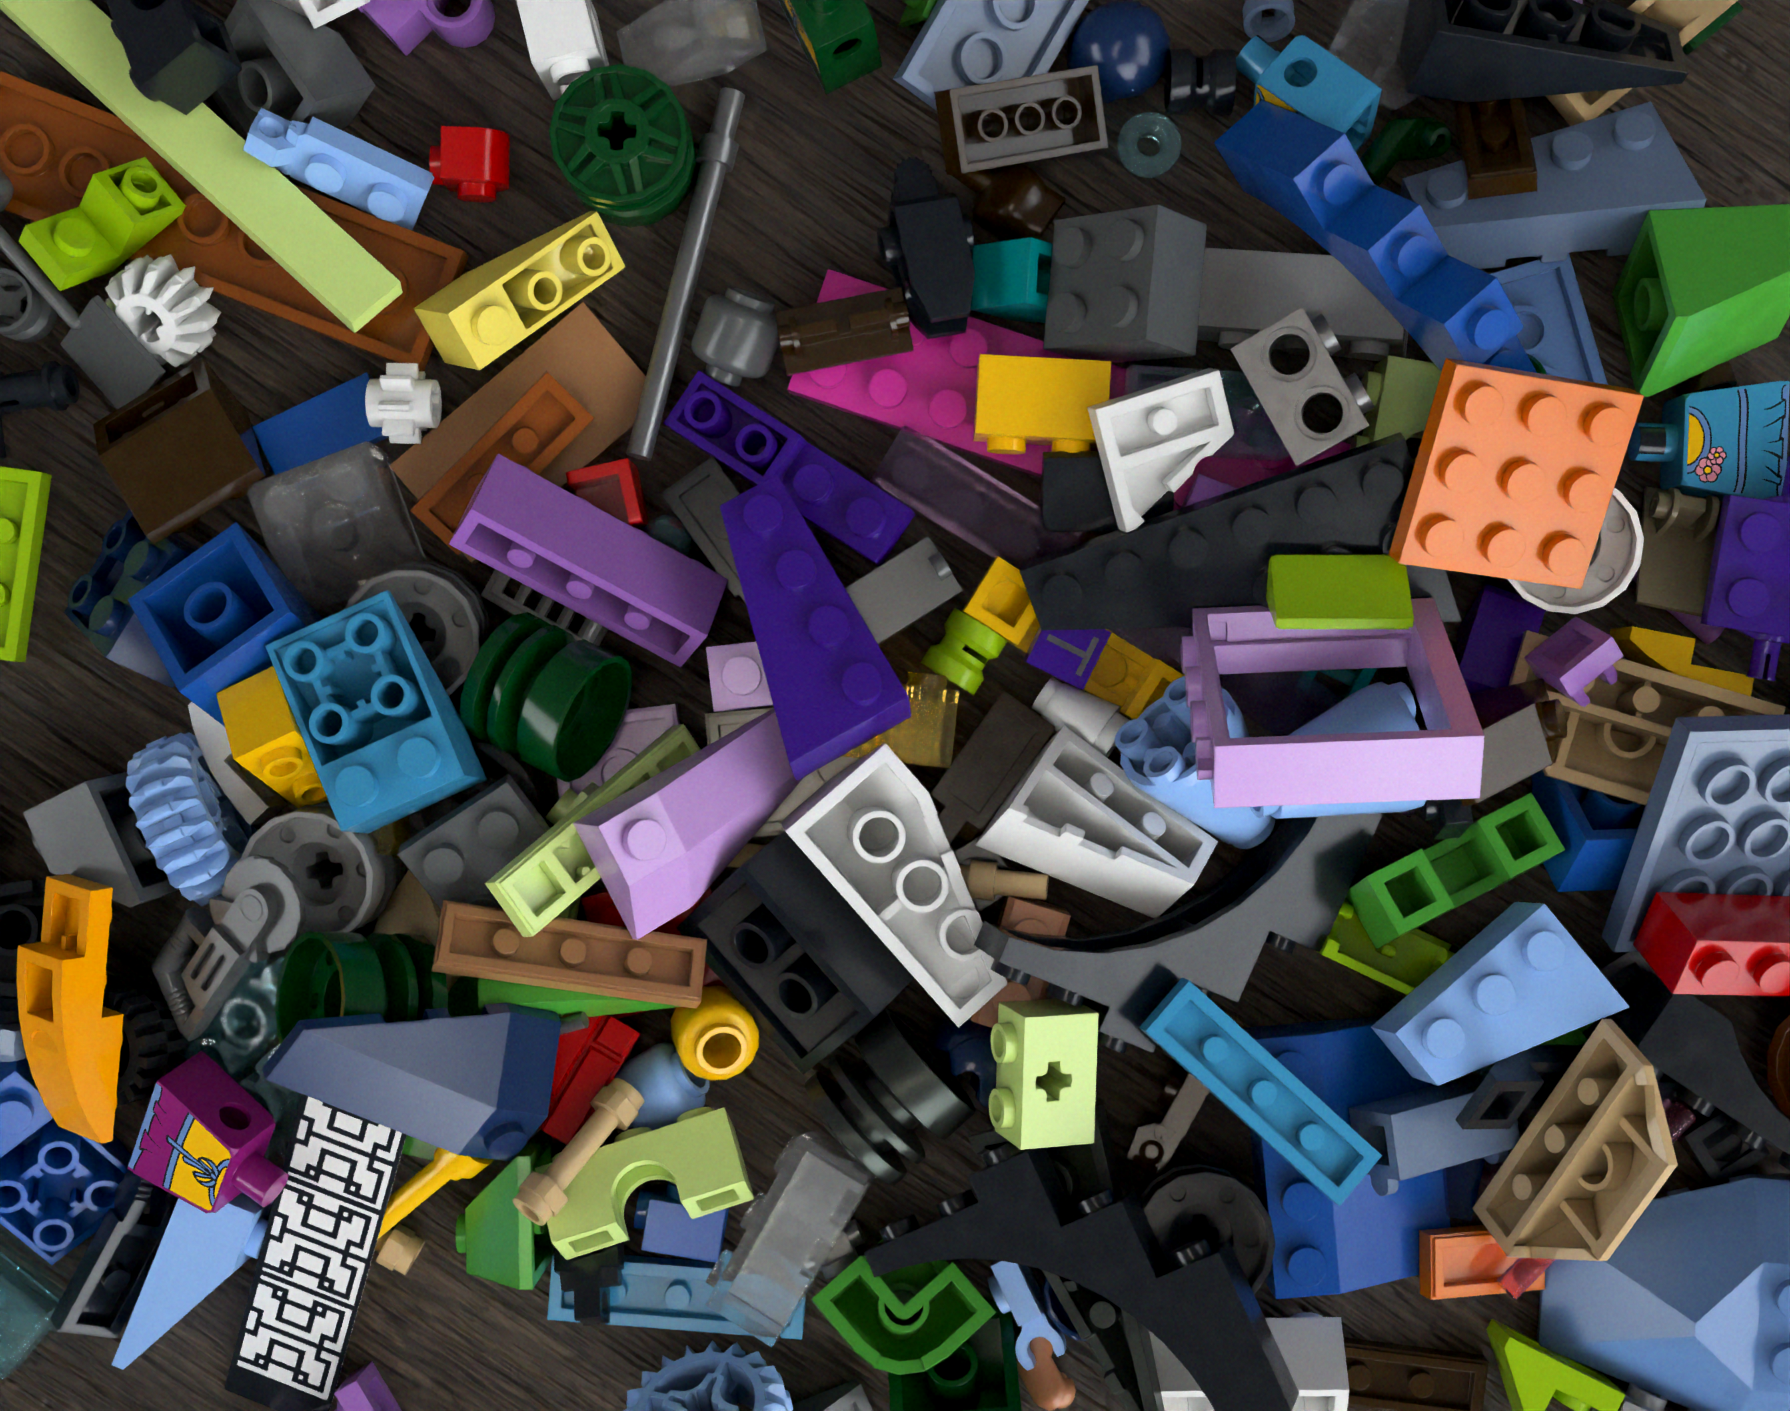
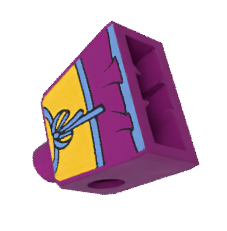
[128,1051,289,1213]

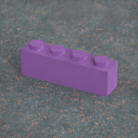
[449,454,728,667]

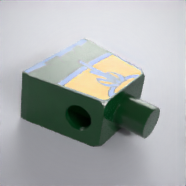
[778,0,882,95]

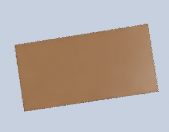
[389,302,667,564]

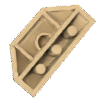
[1508,630,1786,806]
[1472,1019,1678,1261]

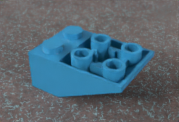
[265,590,487,834]

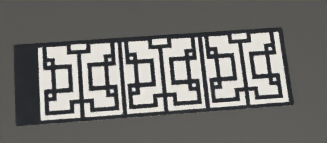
[225,1094,407,1411]

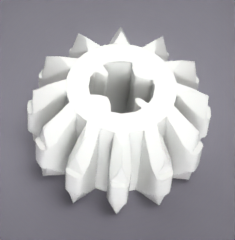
[105,254,221,368]

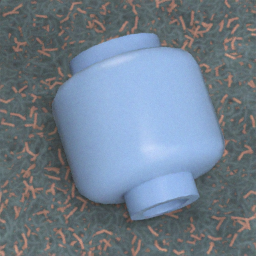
[614,1042,710,1130]

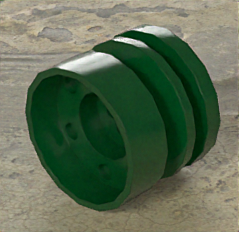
[549,64,698,228]
[460,612,633,782]
[275,931,448,1045]

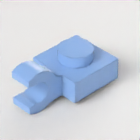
[988,1260,1066,1371]

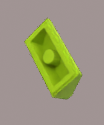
[1266,555,1414,629]

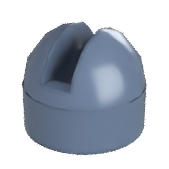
[1243,0,1295,42]

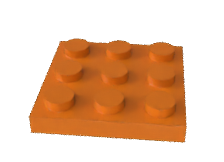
[1388,358,1644,589]

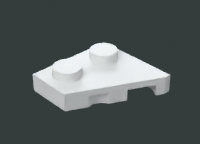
[1087,368,1234,533]

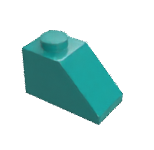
[970,237,1053,323]

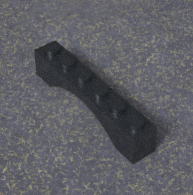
[1616,972,1790,1171]

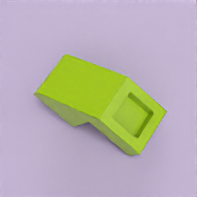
[19,157,186,291]

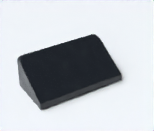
[1040,451,1174,532]

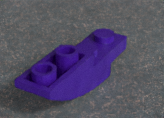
[663,370,915,566]

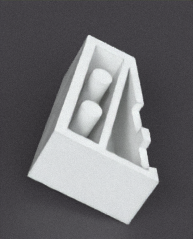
[975,725,1218,919]

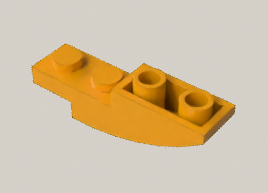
[16,874,124,1144]

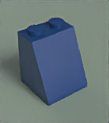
[128,522,323,727]

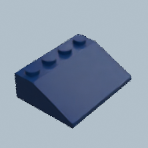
[1244,1016,1451,1299]

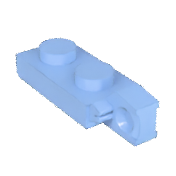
[243,108,434,230]

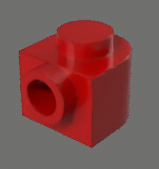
[429,126,510,203]

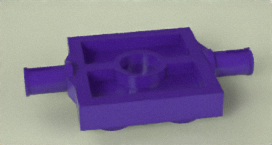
[1700,457,1790,681]

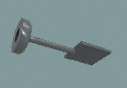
[0,169,166,409]

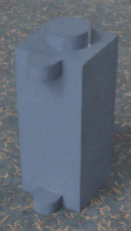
[1349,1077,1520,1196]

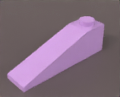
[573,708,804,940]

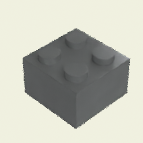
[1043,204,1207,363]

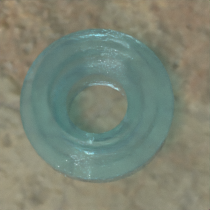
[1117,112,1181,178]

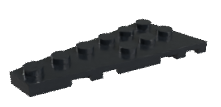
[1020,432,1461,630]

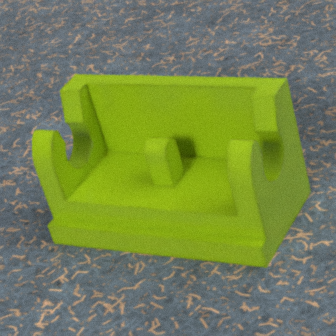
[1314,897,1455,995]

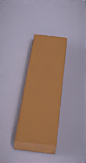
[431,900,707,1009]

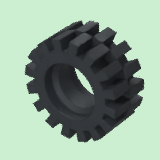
[103,982,189,1106]

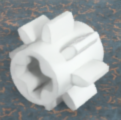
[365,363,442,444]

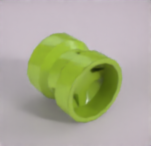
[920,608,1007,696]

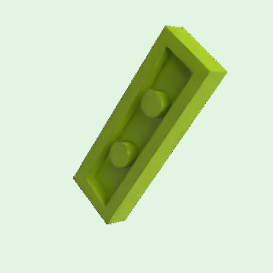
[0,466,52,662]

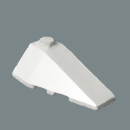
[781,742,1008,1028]

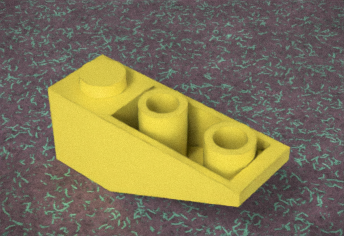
[413,211,626,370]

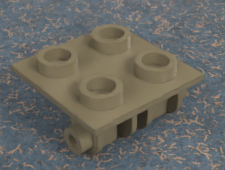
[1635,486,1722,617]

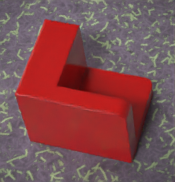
[565,458,651,530]

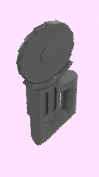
[151,854,306,1041]

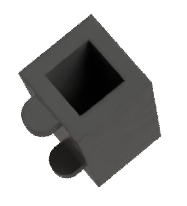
[845,536,963,645]

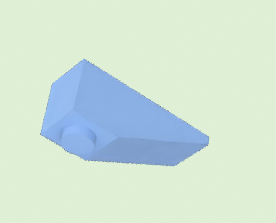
[111,1192,274,1370]

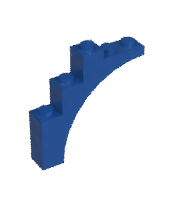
[1214,100,1537,373]

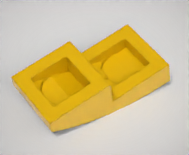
[1610,626,1754,696]

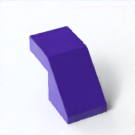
[1457,583,1545,694]

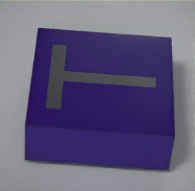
[1023,626,1111,690]

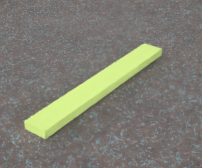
[0,0,403,333]

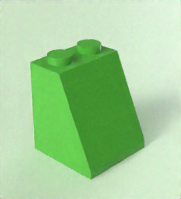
[1612,204,1790,397]

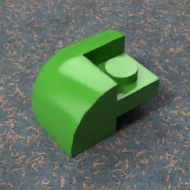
[811,1239,996,1375]

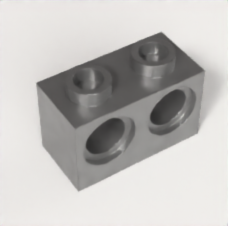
[1231,307,1374,466]

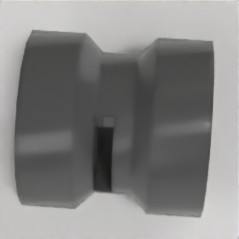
[0,268,58,343]

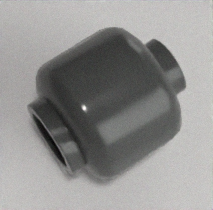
[691,286,779,387]

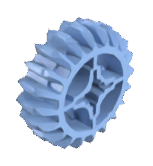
[126,732,257,906]
[623,1340,793,1411]

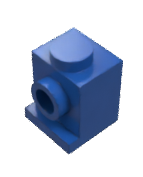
[634,1181,730,1263]

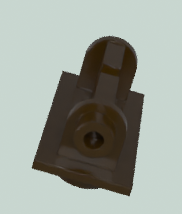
[775,287,914,376]

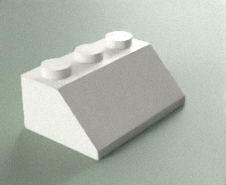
[1149,1312,1349,1411]

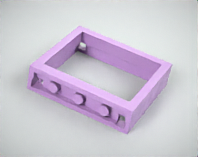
[1180,598,1485,808]

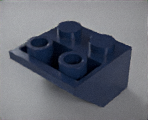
[64,509,199,688]

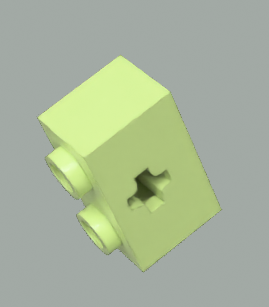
[989,999,1099,1150]

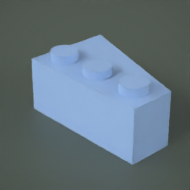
[1371,902,1629,1086]

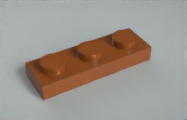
[410,371,594,555]

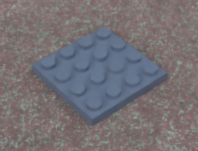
[1601,714,1790,952]

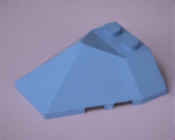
[1537,1174,1790,1411]

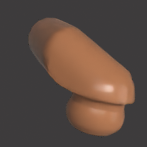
[1017,1337,1076,1411]

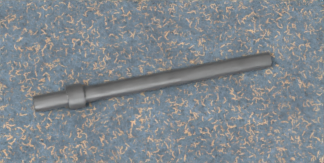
[626,87,745,461]

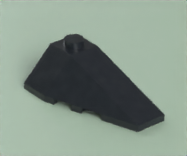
[1400,0,1689,103]

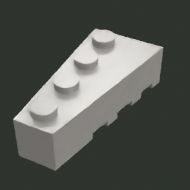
[1197,248,1408,361]

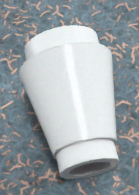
[1032,677,1130,758]

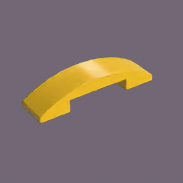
[962,556,1184,720]

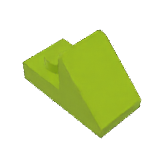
[1486,1319,1625,1411]

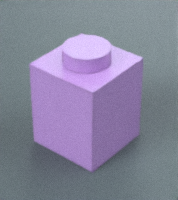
[706,641,773,712]

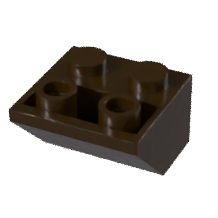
[93,357,265,544]

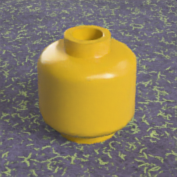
[671,985,759,1081]

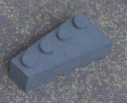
[1400,101,1707,269]

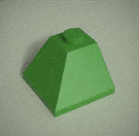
[456,1130,554,1290]

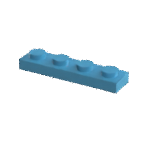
[1139,977,1382,1206]
[547,1254,808,1340]

